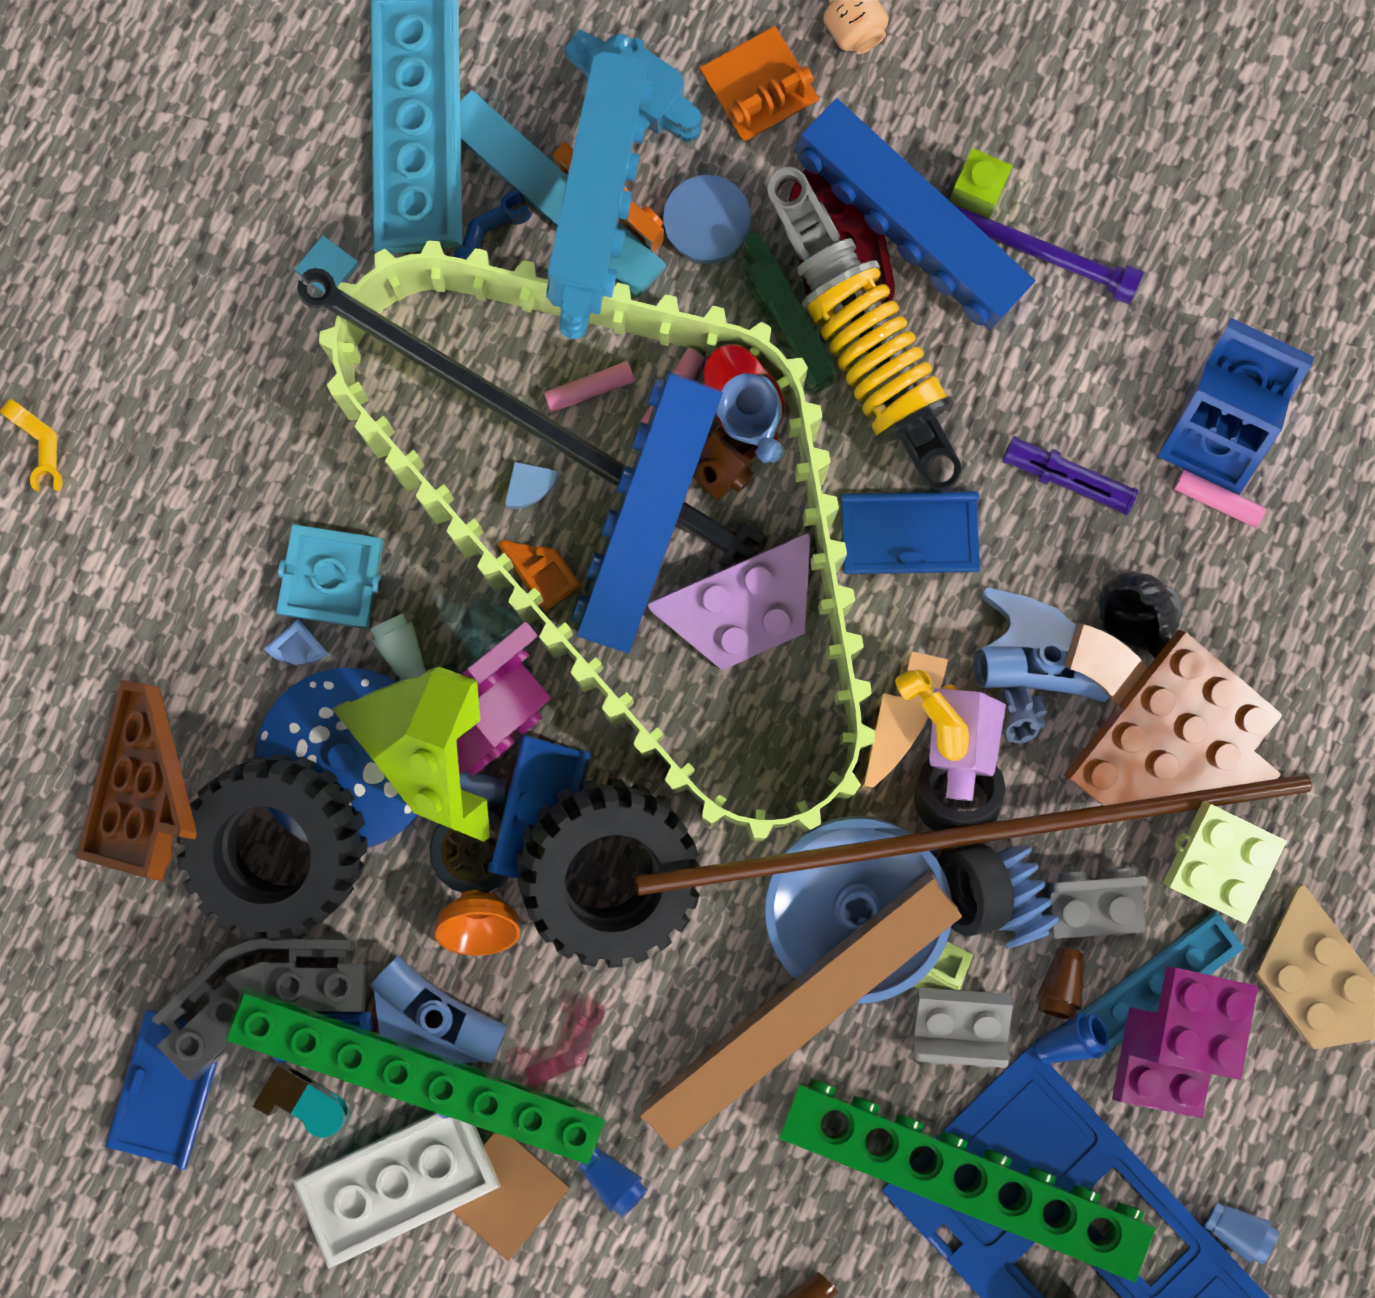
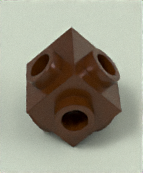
[692,427,758,500]

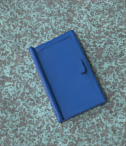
[840,491,980,574]
[487,735,591,878]
[105,1010,218,1170]

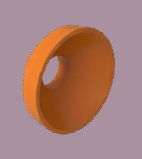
[435,890,520,956]

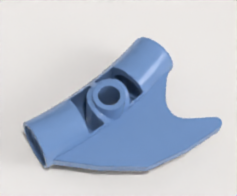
[973,588,1110,702]
[369,956,507,1119]

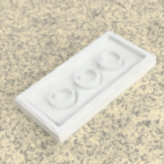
[292,1113,501,1269]

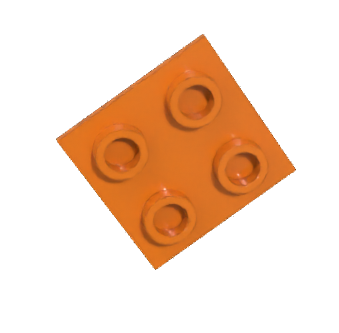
[699,26,819,143]

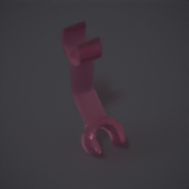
[525,999,605,1087]

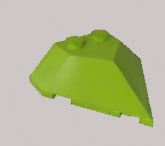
[332,666,490,842]

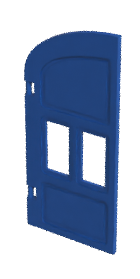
[881,1045,1270,1298]

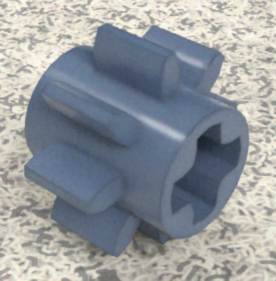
[996,687,1047,743]

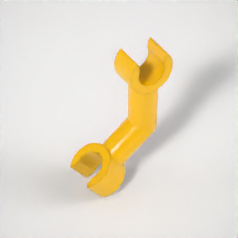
[0,398,63,492]

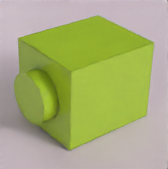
[949,148,1013,219]

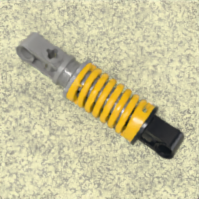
[767,167,962,491]

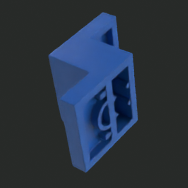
[1158,317,1314,495]

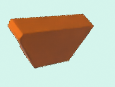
[497,540,582,613]

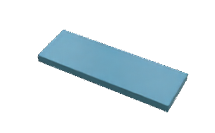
[371,0,463,254]

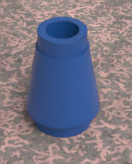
[1035,1013,1109,1065]
[578,1147,648,1218]

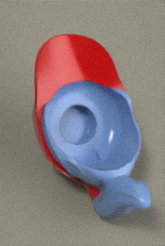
[703,344,785,463]

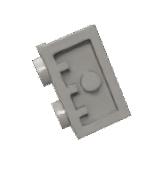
[1047,868,1147,939]
[913,987,1013,1068]

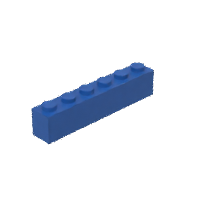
[794,98,1036,331]
[570,370,723,654]

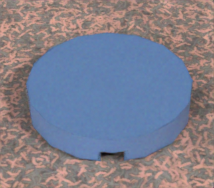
[663,175,751,265]

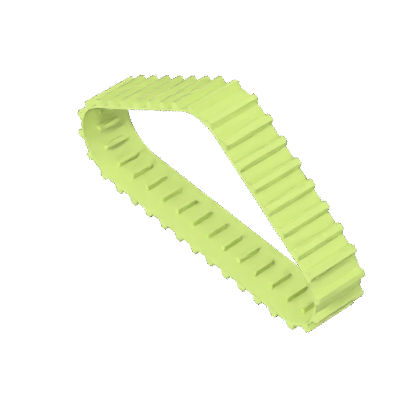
[319,241,875,841]

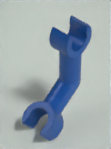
[453,190,532,260]

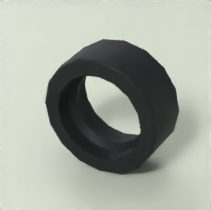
[914,758,1006,831]
[937,843,1014,937]

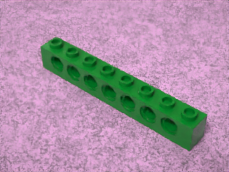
[226,987,605,1165]
[777,1078,1156,1283]

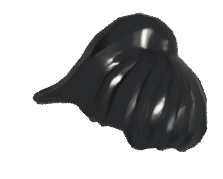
[1098,571,1182,659]

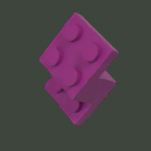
[456,622,551,778]
[1112,966,1258,1118]

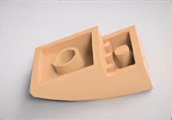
[858,652,948,792]

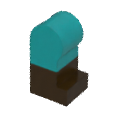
[252,1063,349,1138]

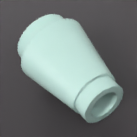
[370,613,426,681]

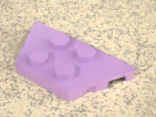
[647,533,810,670]

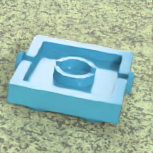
[276,524,384,629]

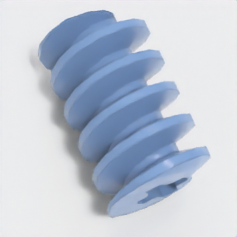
[996,845,1059,949]

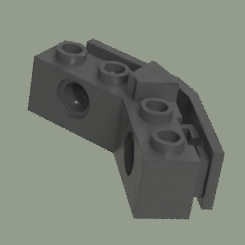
[151,939,368,1081]

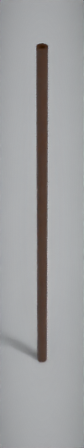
[635,774,1312,895]

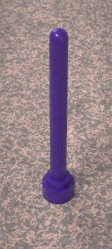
[953,204,1144,305]

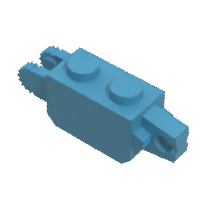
[564,29,702,142]

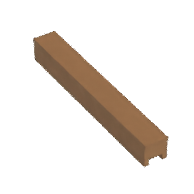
[640,870,962,1151]

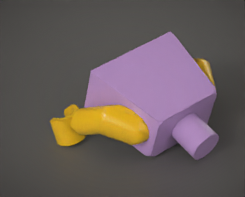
[895,670,1006,801]

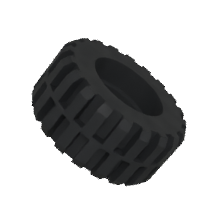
[177,754,367,941]
[516,778,700,968]

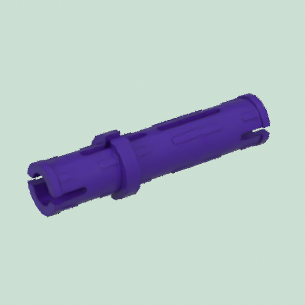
[1002,436,1138,516]

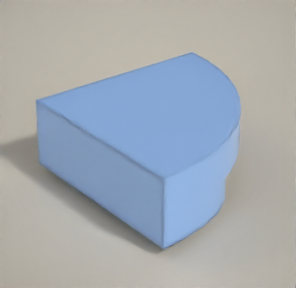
[505,462,559,509]
[264,619,329,665]

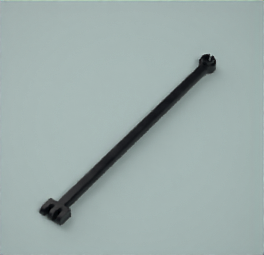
[297,268,768,568]

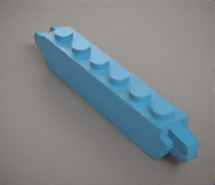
[546,35,654,340]

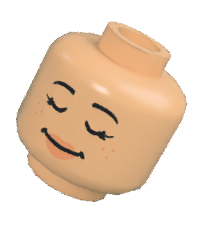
[823,0,889,54]

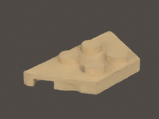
[1254,884,1375,1049]

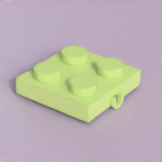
[1162,801,1287,924]

